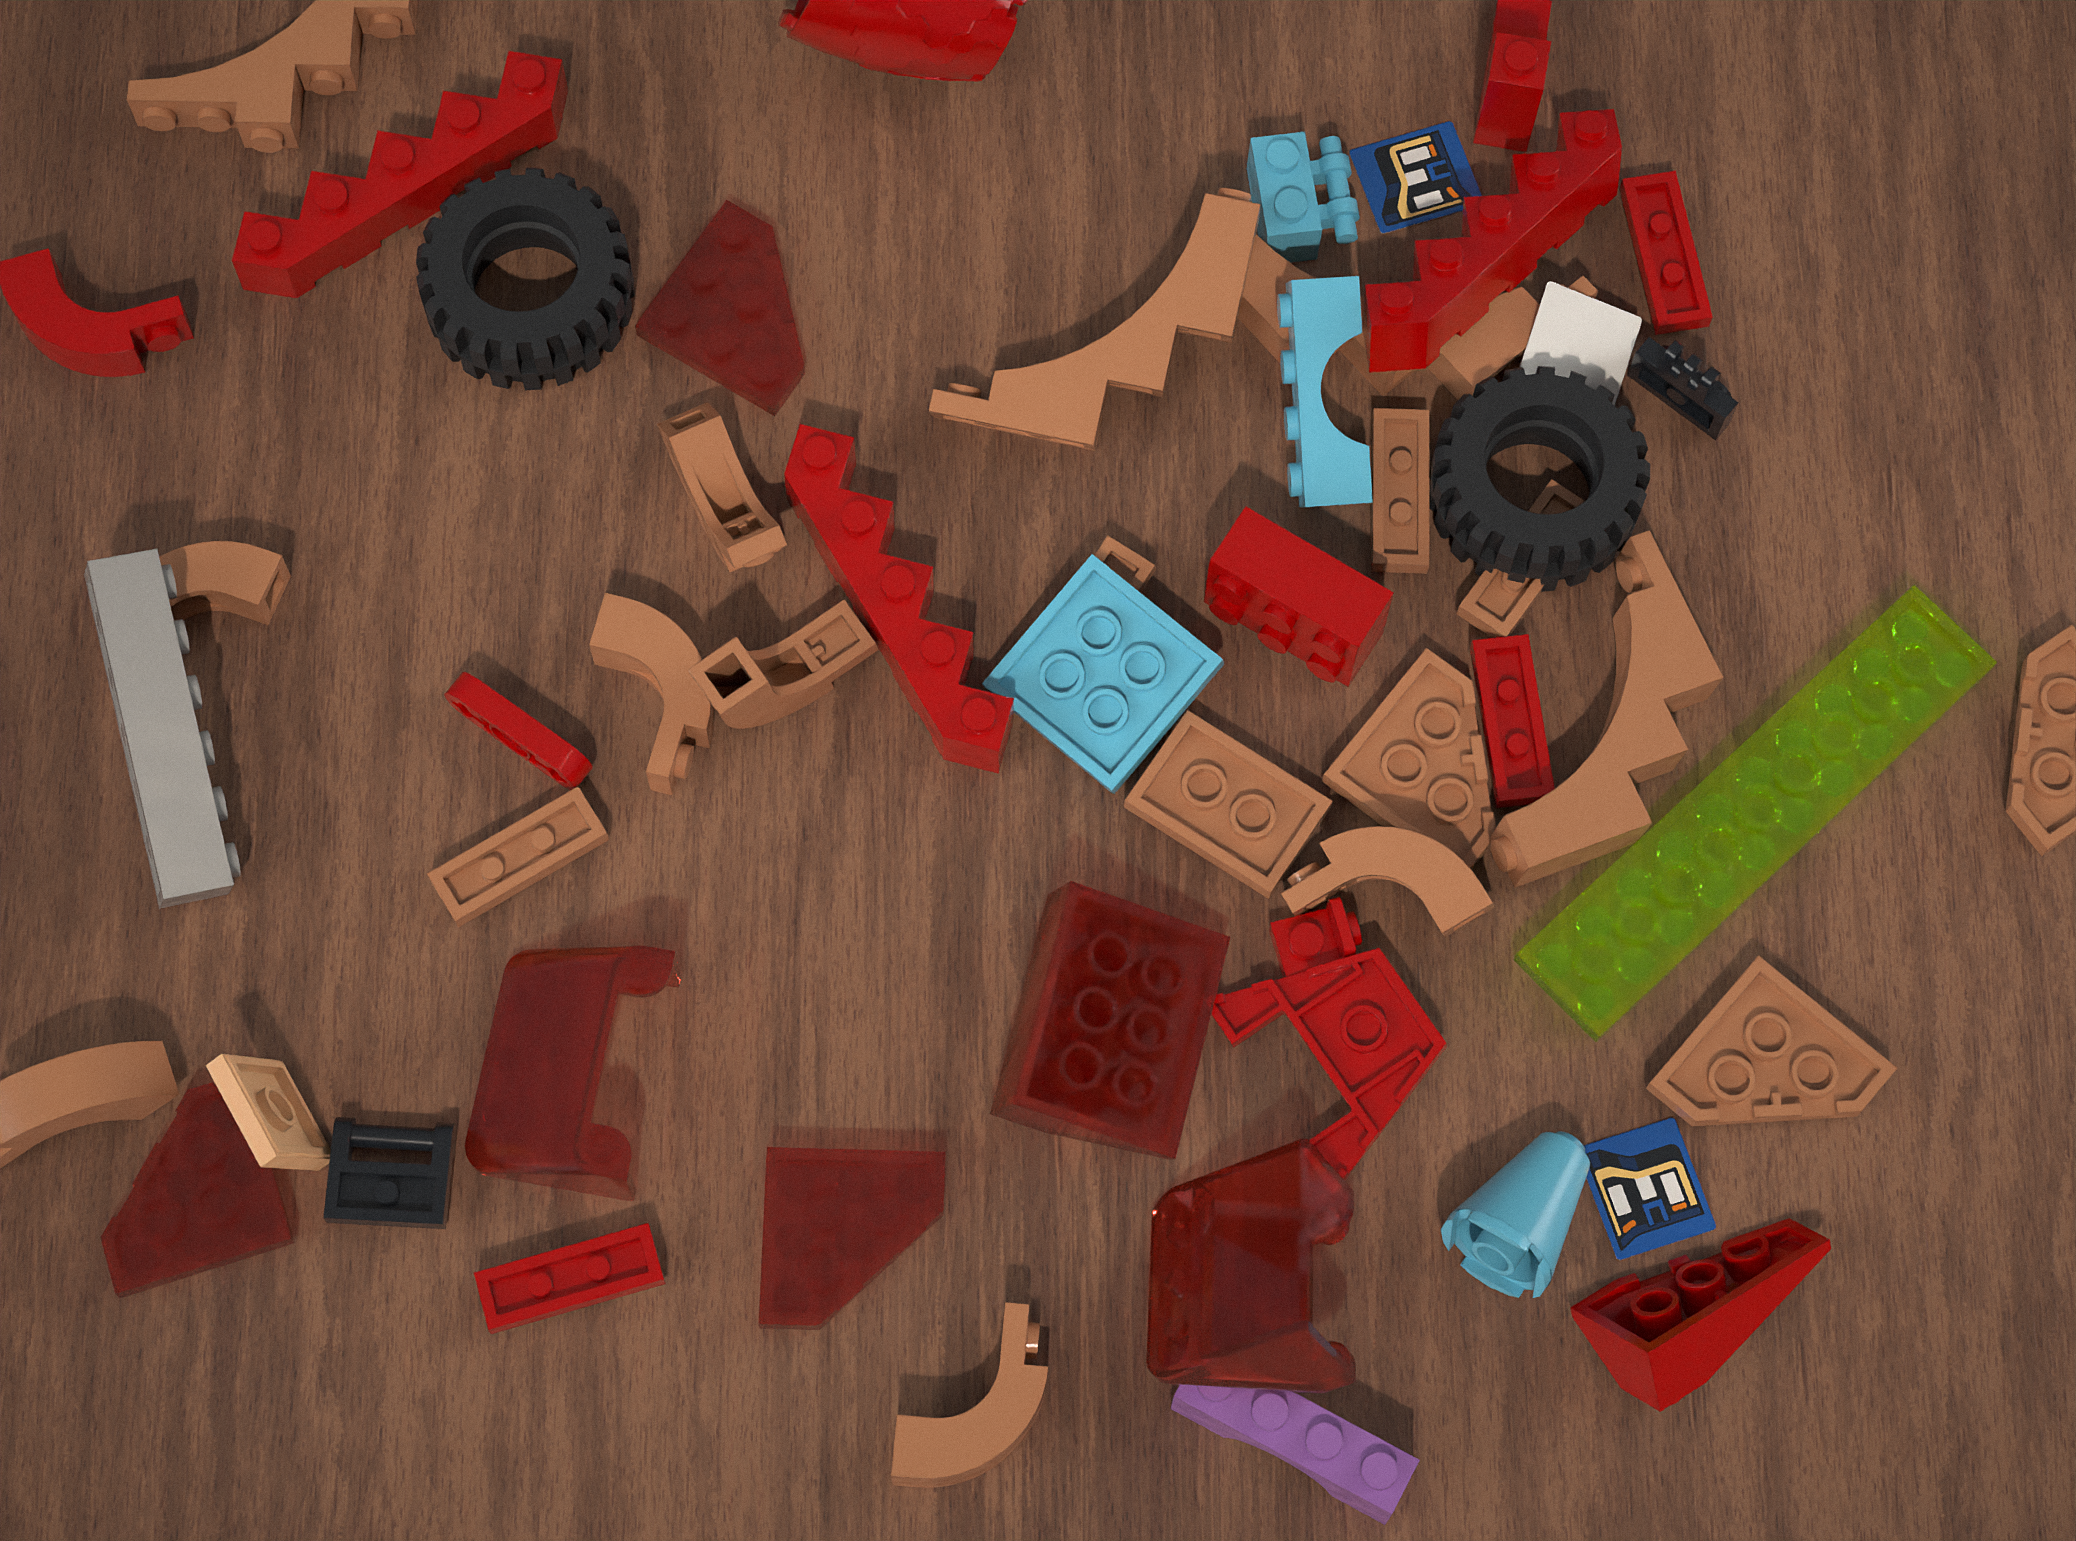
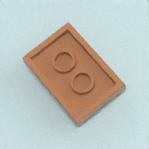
[1124,710,1333,899]

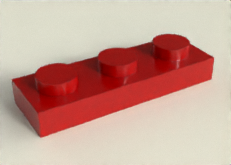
[1619,170,1713,335]
[1470,634,1555,808]
[474,1223,665,1334]

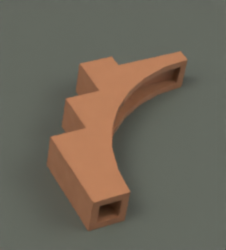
[127,0,418,153]

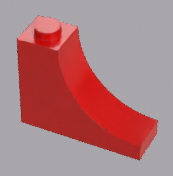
[1473,0,1552,152]

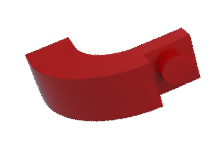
[0,248,194,377]

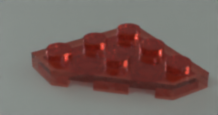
[635,200,805,416]
[101,1082,295,1298]
[758,1147,946,1330]

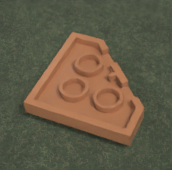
[2006,625,2076,856]
[1322,648,1496,870]
[1646,955,1897,1127]

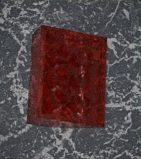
[990,881,1230,1160]

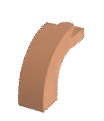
[657,402,787,572]
[159,541,291,625]
[589,593,714,795]
[688,600,878,729]
[1281,826,1495,937]
[0,1041,180,1169]
[891,1302,1048,1488]

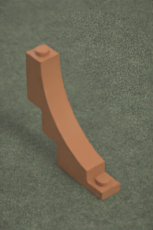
[929,188,1260,451]
[1238,234,1598,400]
[1490,530,1723,888]

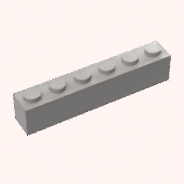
[84,549,241,909]

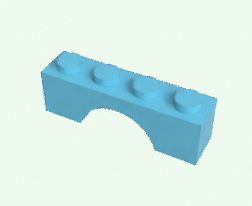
[1277,276,1373,507]

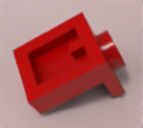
[1269,897,1362,977]

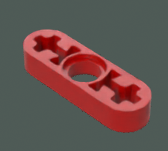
[444,672,593,790]

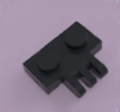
[1627,337,1739,441]

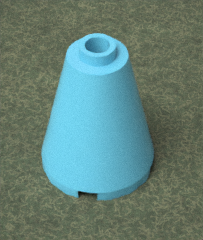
[1441,1131,1590,1298]

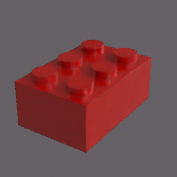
[1204,506,1394,687]

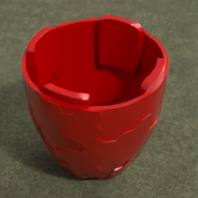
[778,0,1027,82]

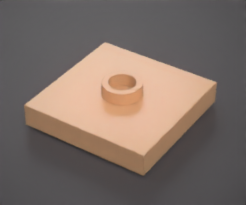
[206,1054,331,1171]

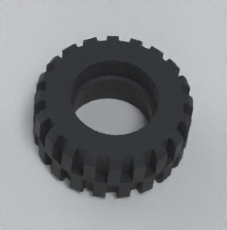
[416,167,635,391]
[1429,366,1651,592]

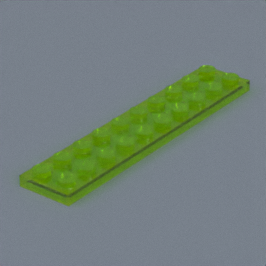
[1514,585,1997,1042]

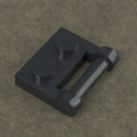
[323,1117,457,1229]

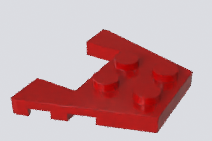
[1203,948,1447,1192]

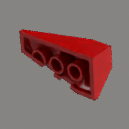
[1570,1218,1831,1412]

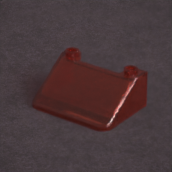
[465,946,682,1201]
[1146,1138,1356,1393]

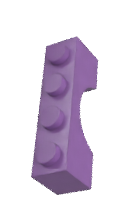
[1171,1343,1420,1525]

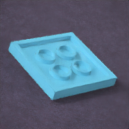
[982,554,1224,794]

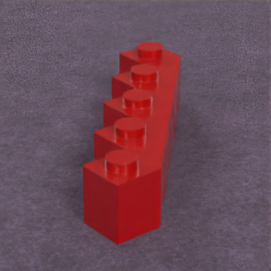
[232,51,568,298]
[1363,109,1622,373]
[784,424,1014,774]

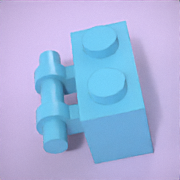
[1246,132,1360,263]

